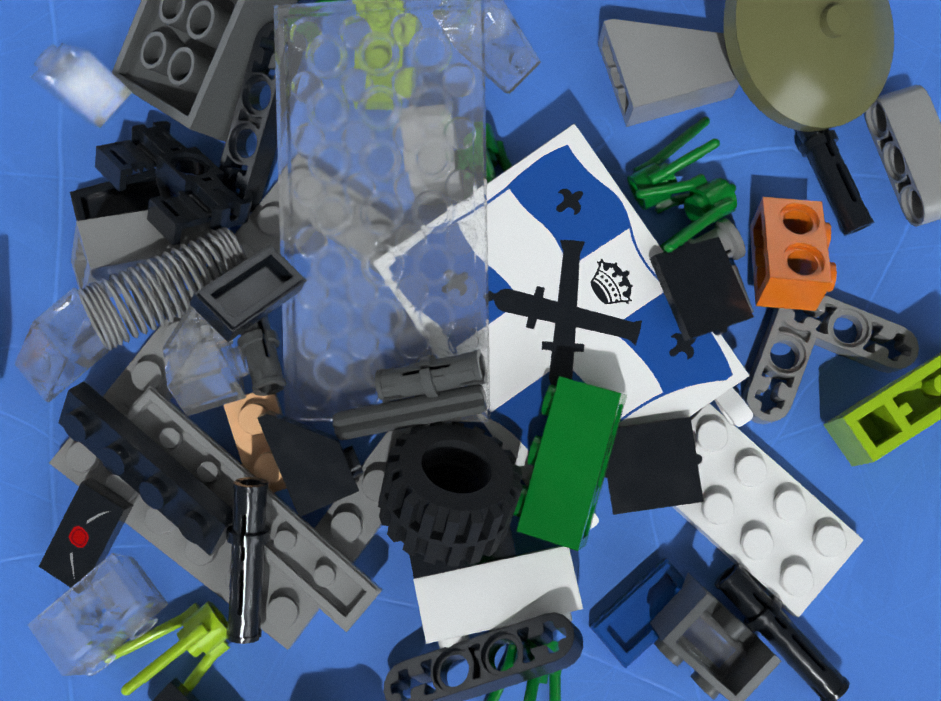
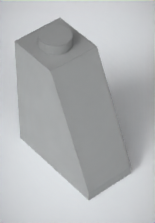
[598,19,740,127]
[71,210,216,298]

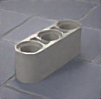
[865,85,941,227]

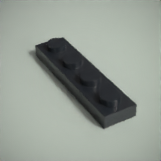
[58,381,233,556]

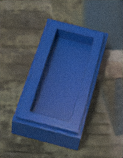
[589,558,685,668]

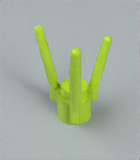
[104,601,230,696]

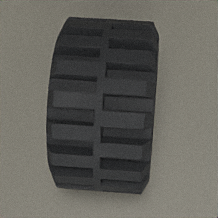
[378,421,523,566]

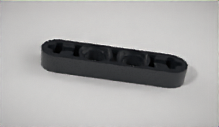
[219,22,305,212]
[383,612,583,701]

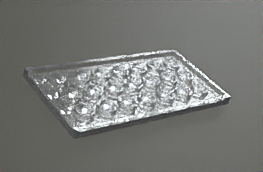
[274,0,490,422]

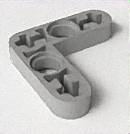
[741,295,919,424]

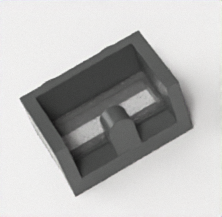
[650,573,782,701]

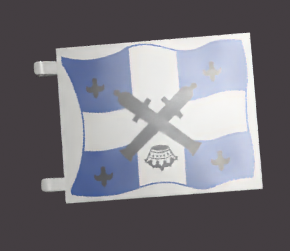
[373,123,753,529]

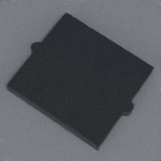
[650,237,754,342]
[605,416,704,515]

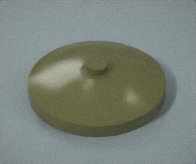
[723,0,894,132]

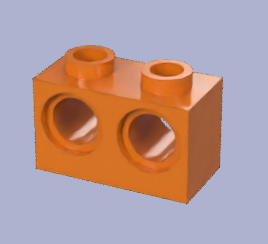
[750,197,837,311]

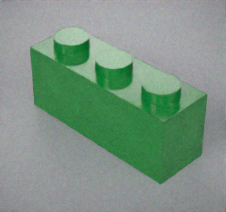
[514,376,627,551]

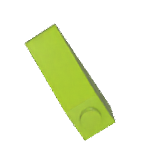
[823,353,941,467]

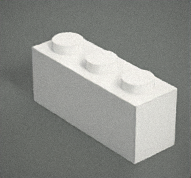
[413,546,583,649]

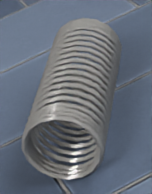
[78,227,248,350]

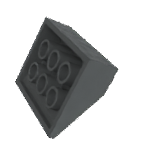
[109,0,297,142]

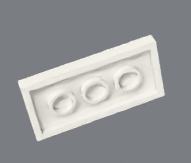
[672,403,863,617]

